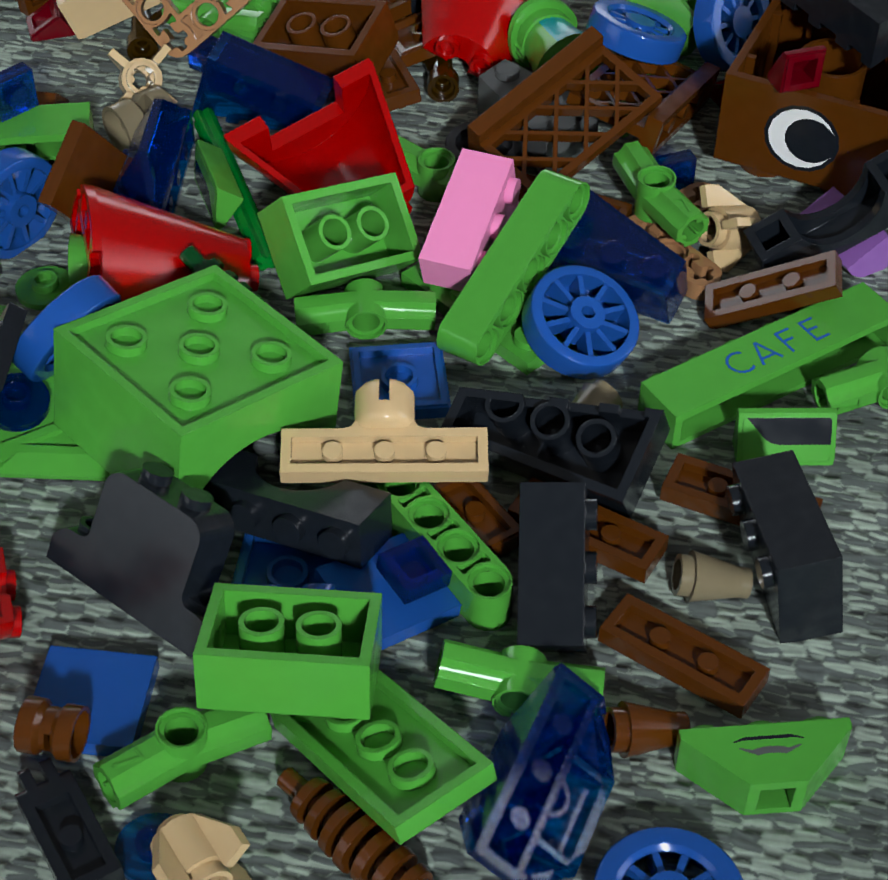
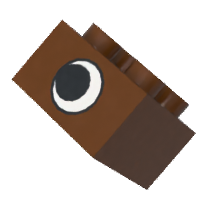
[713,0,888,196]

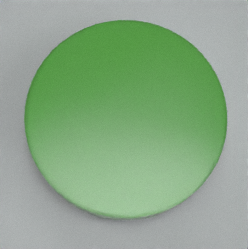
[15,266,70,310]

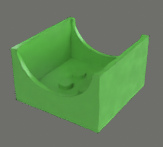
[53,265,343,490]

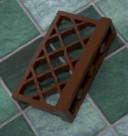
[467,26,662,193]
[566,53,721,155]

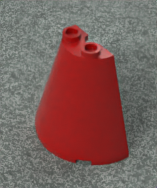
[421,0,528,78]
[223,58,415,214]
[70,184,259,302]

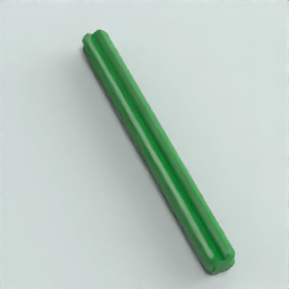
[193,107,275,271]

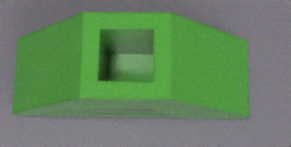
[673,716,852,815]

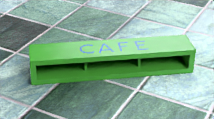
[638,282,888,450]

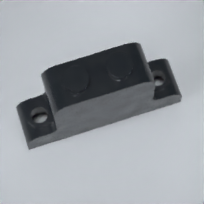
[46,462,235,659]

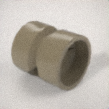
[102,85,180,157]

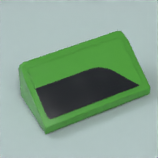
[194,139,244,229]
[732,408,838,465]

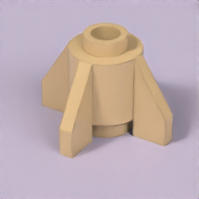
[107,44,178,105]
[698,184,761,272]
[150,813,252,880]

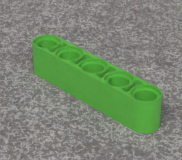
[436,169,590,366]
[358,482,513,631]

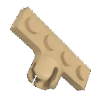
[279,379,489,483]

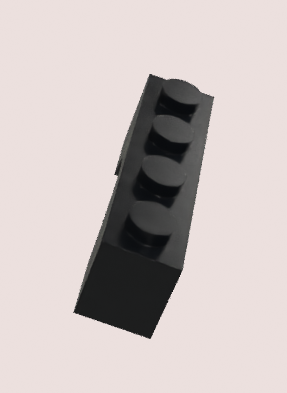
[743,150,888,269]
[203,450,392,569]

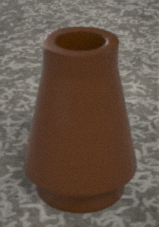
[602,701,691,758]

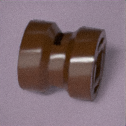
[13,695,91,763]

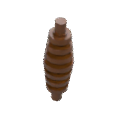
[277,767,433,880]

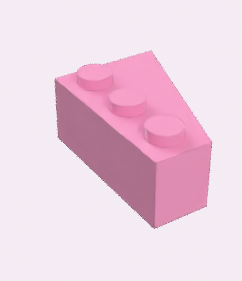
[418,148,521,291]

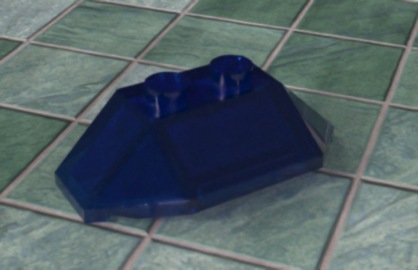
[113,99,195,214]
[459,663,615,880]

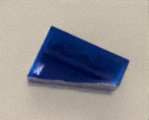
[191,31,334,131]
[546,190,688,324]

